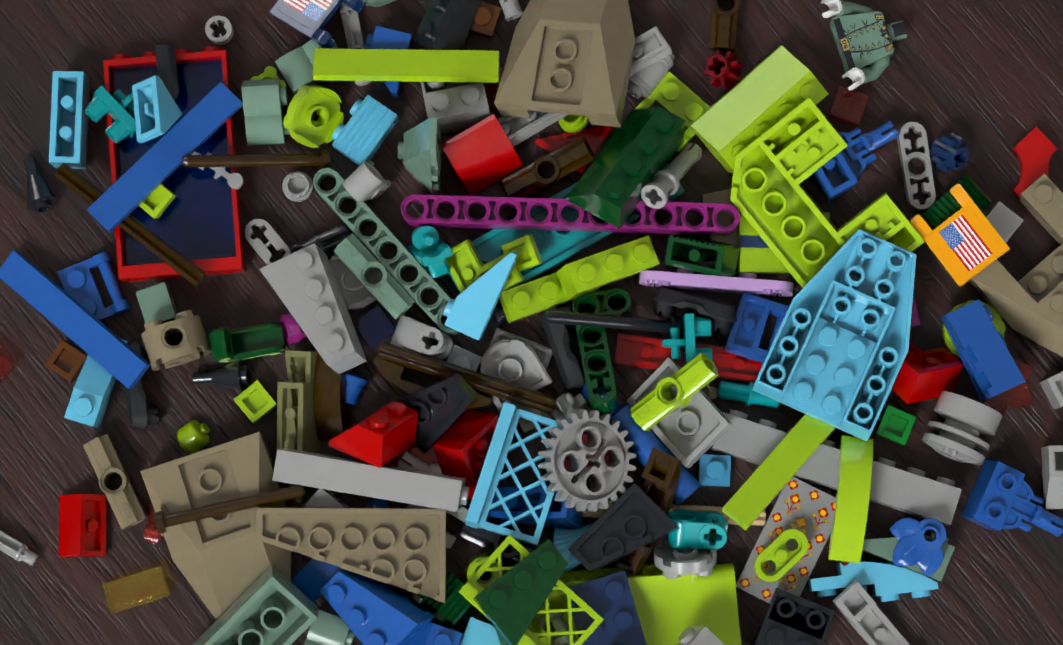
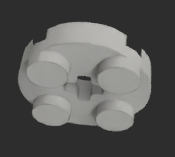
[654,540,717,579]

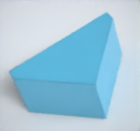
[132,75,182,144]

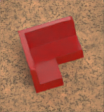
[891,341,964,404]
[433,410,499,499]

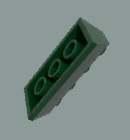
[567,107,686,229]

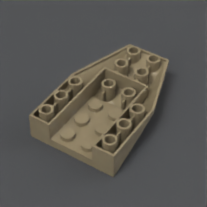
[494,0,635,128]
[140,432,292,620]

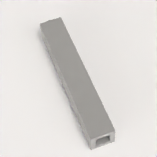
[272,448,470,512]

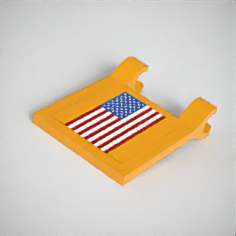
[910,184,1010,287]

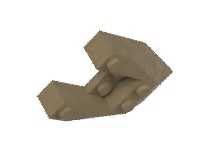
[968,173,1063,358]

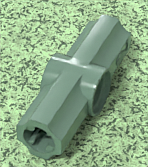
[333,233,415,320]

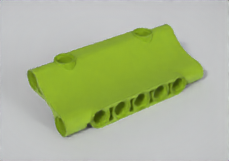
[534,563,742,645]

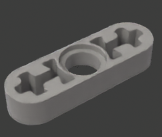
[897,122,936,211]

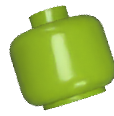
[177,420,210,454]

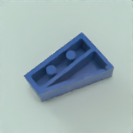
[319,569,435,645]

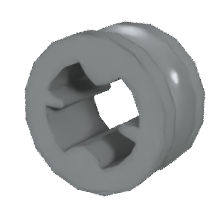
[205,15,234,45]

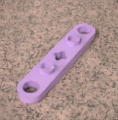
[639,268,793,297]

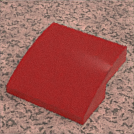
[441,114,524,196]

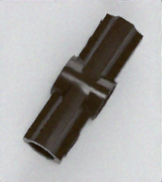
[708,0,740,53]
[502,136,595,198]

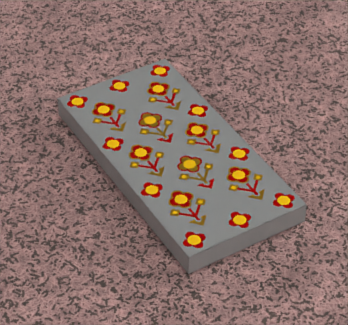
[736,477,836,603]

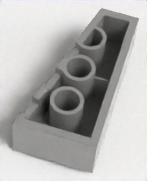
[260,243,367,374]

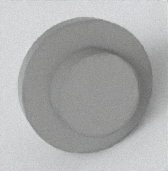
[282,171,313,202]

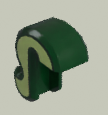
[208,322,286,363]

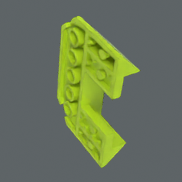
[730,97,925,288]

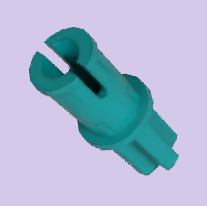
[717,381,779,409]

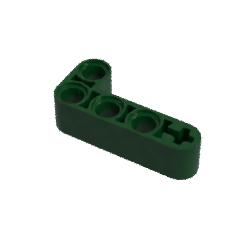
[573,288,632,415]

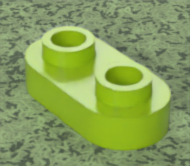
[754,529,808,582]

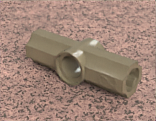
[83,434,147,530]

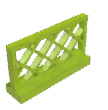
[458,535,604,645]

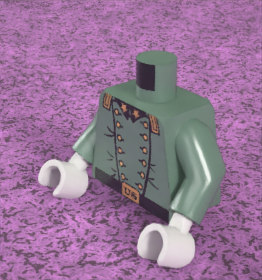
[821,0,907,91]

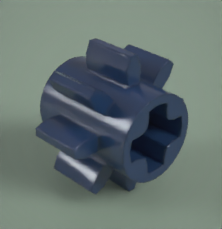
[931,132,969,173]

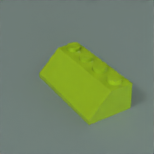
[690,45,829,174]

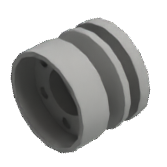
[921,391,1002,465]

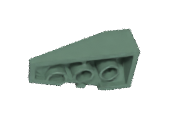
[398,117,442,195]

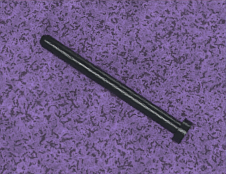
[544,311,682,338]

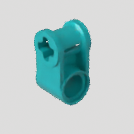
[668,509,728,550]

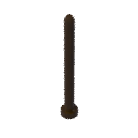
[182,149,330,170]
[154,485,305,534]

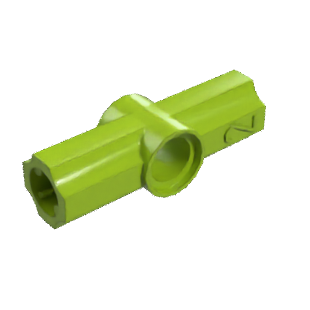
[630,353,719,431]

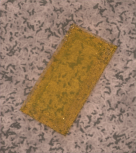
[102,566,170,614]

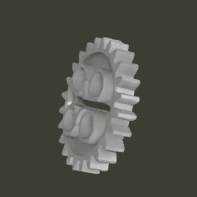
[538,410,637,512]

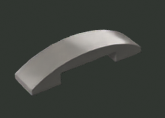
[833,580,910,645]

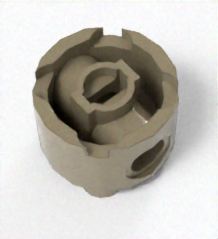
[141,310,211,371]

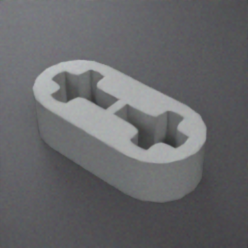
[245,219,292,265]

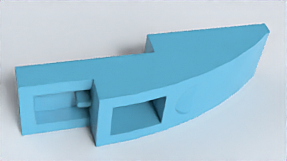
[808,562,938,602]

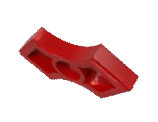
[1011,127,1057,200]

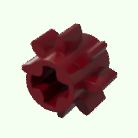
[703,49,744,89]

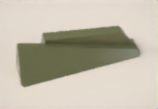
[276,350,322,503]

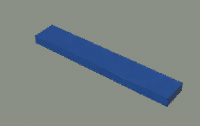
[87,82,243,233]
[0,250,151,389]

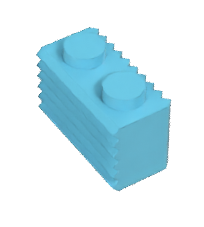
[331,95,399,166]

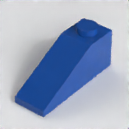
[487,487,583,528]

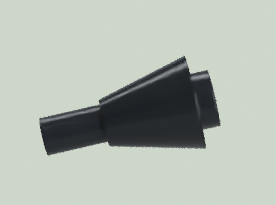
[23,156,57,213]
[192,360,251,390]

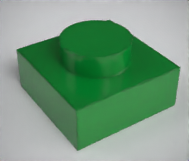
[875,405,916,446]

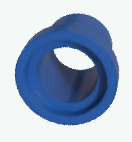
[345,372,369,405]

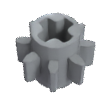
[550,393,591,421]

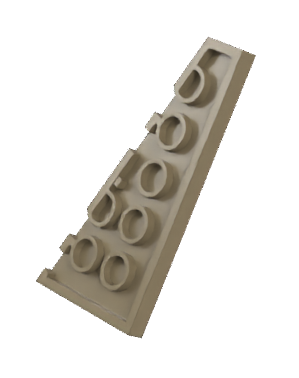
[256,507,446,603]

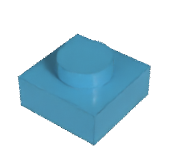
[698,454,731,487]

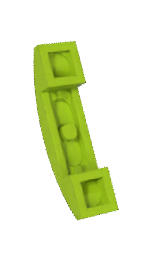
[828,435,873,564]

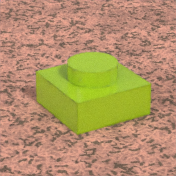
[139,184,177,220]
[501,234,543,272]
[233,380,277,424]

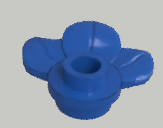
[890,517,946,576]

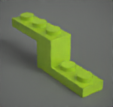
[499,235,660,323]

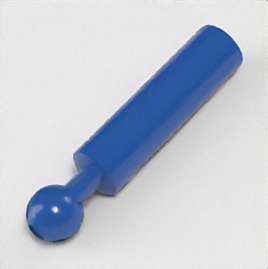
[582,382,701,505]

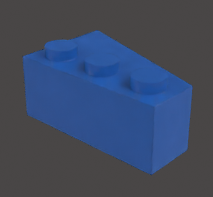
[941,299,1026,402]

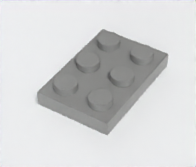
[627,357,733,468]

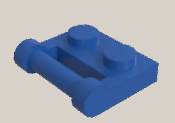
[57,251,131,321]
[725,292,789,364]

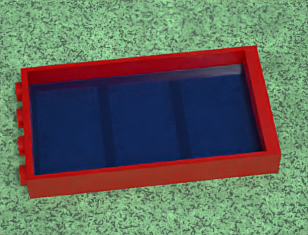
[103,46,245,283]

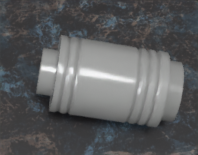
[627,53,675,99]

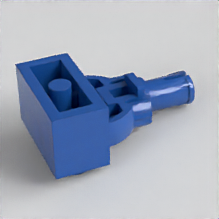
[812,120,899,202]
[961,460,1063,537]

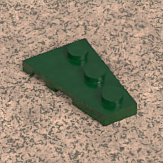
[473,539,568,645]

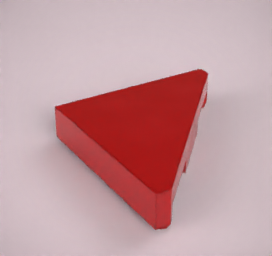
[534,126,613,174]

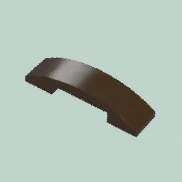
[313,318,359,441]
[373,357,492,410]
[610,448,681,576]

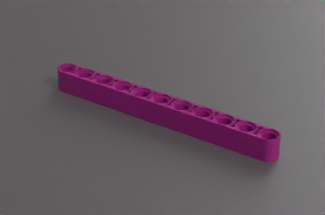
[401,195,740,236]

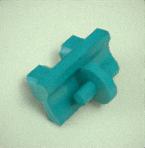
[85,86,136,144]
[407,224,453,278]
[662,313,713,365]

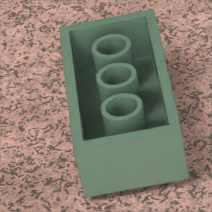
[192,565,318,645]

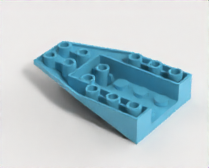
[752,229,916,441]

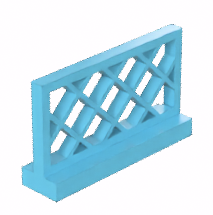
[465,402,566,546]

